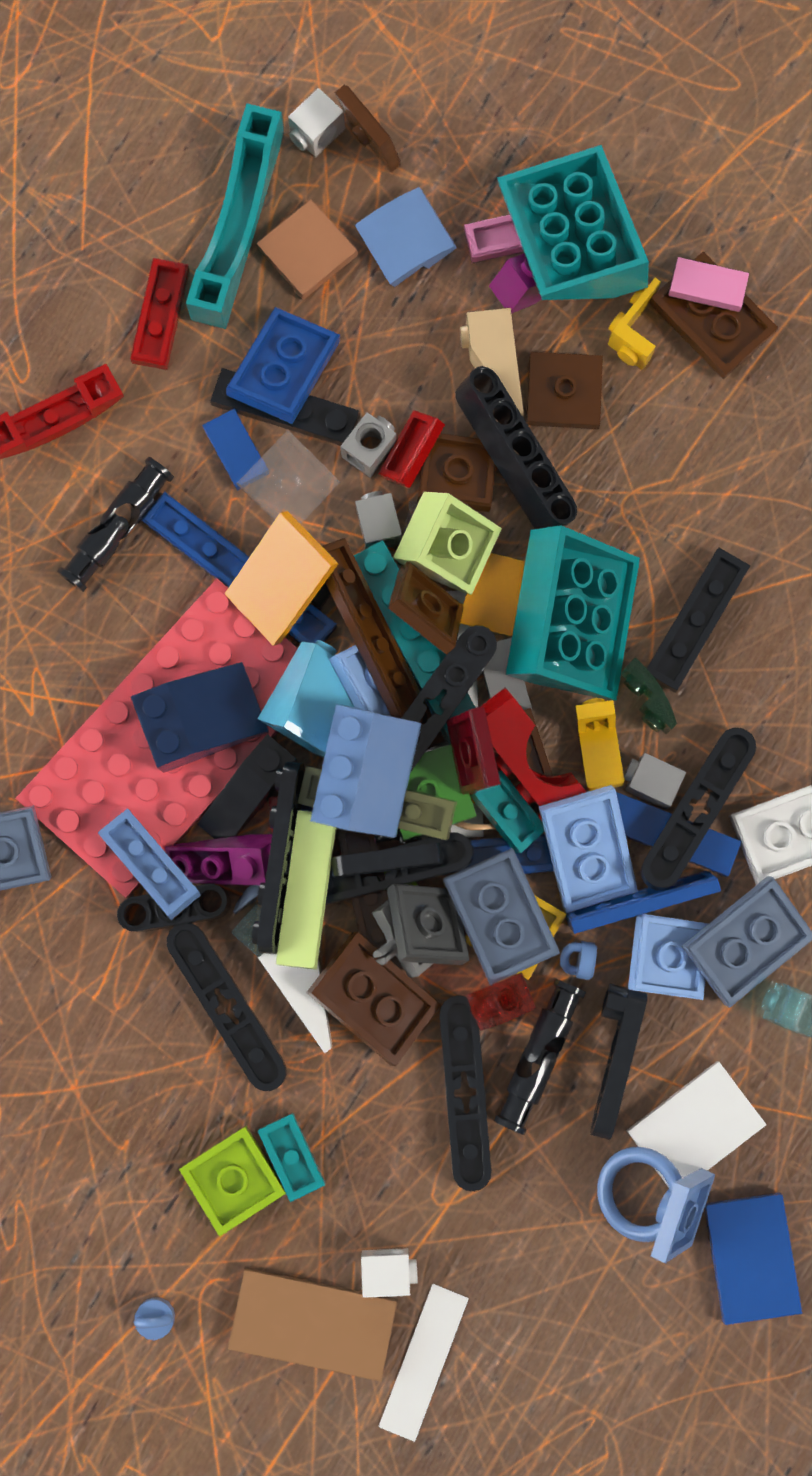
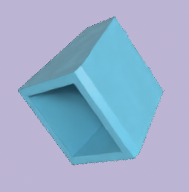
[258,640,355,758]

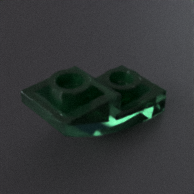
[621,657,677,734]

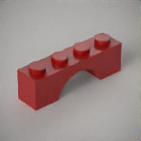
[480,687,586,821]

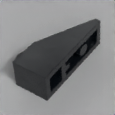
[197,734,298,839]

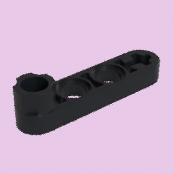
[590,983,647,1140]

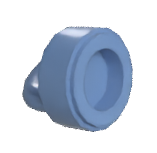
[560,941,597,980]
[134,1297,175,1340]

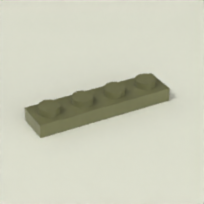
[298,766,457,840]

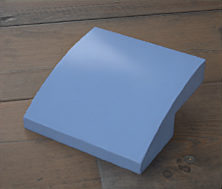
[355,187,457,287]

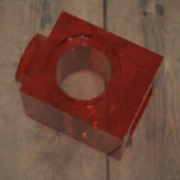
[466,972,536,1031]

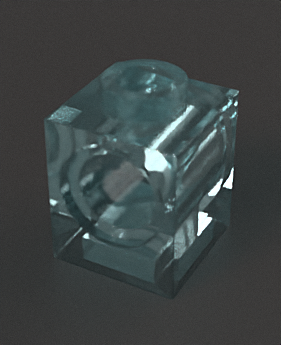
[761,983,812,1038]

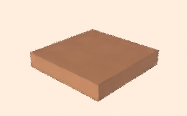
[256,199,358,300]

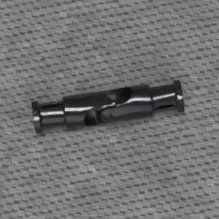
[57,457,174,592]
[493,979,586,1135]

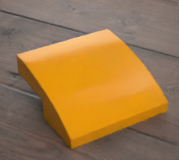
[460,553,525,636]

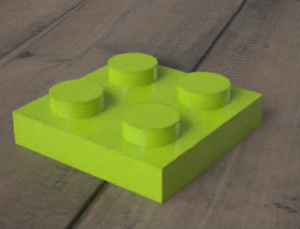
[179,1126,286,1237]

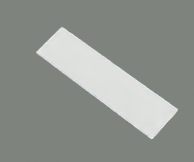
[378,1284,469,1442]

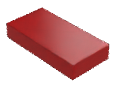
[378,410,445,489]

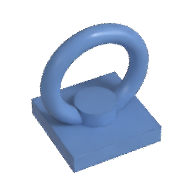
[597,1147,716,1263]

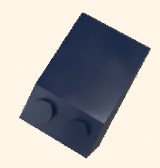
[130,662,269,773]

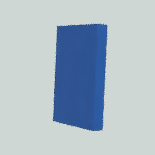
[226,307,340,424]
[704,1192,803,1325]

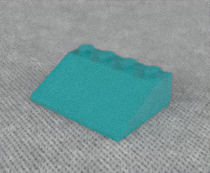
[497,145,649,300]
[506,525,640,701]

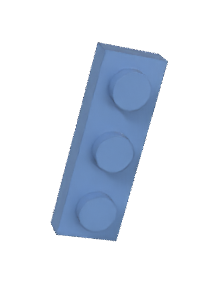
[97,808,201,920]

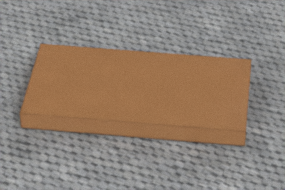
[228,1268,397,1382]

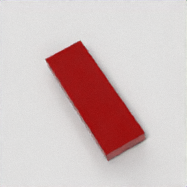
[130,258,190,370]

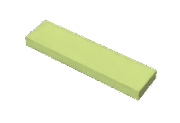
[276,810,336,970]

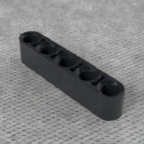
[456,366,577,529]

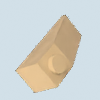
[460,308,524,416]

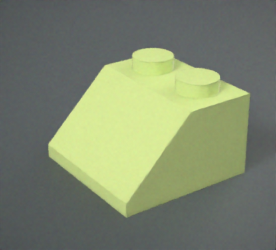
[393,492,502,595]

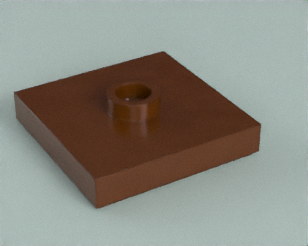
[335,84,401,173]
[527,352,603,429]
[417,433,496,512]
[388,561,464,655]

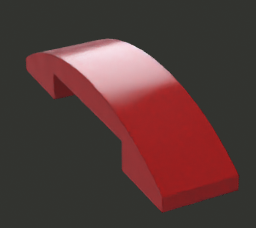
[0,364,124,459]

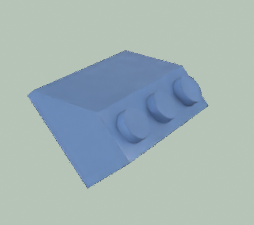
[310,705,422,838]

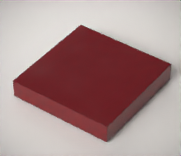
[446,706,501,795]

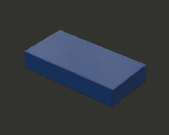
[202,409,269,491]

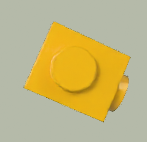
[608,278,661,370]
[575,698,624,791]

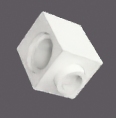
[288,88,345,157]
[361,1248,418,1298]

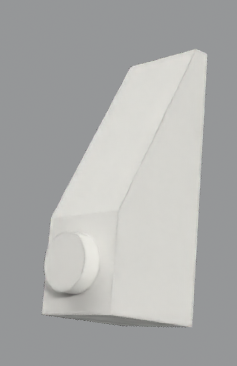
[258,949,333,1053]

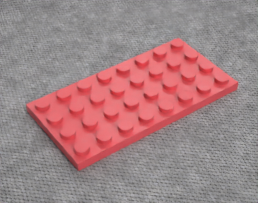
[15,578,298,899]

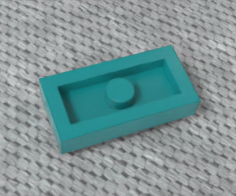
[470,770,545,853]
[257,1112,326,1202]

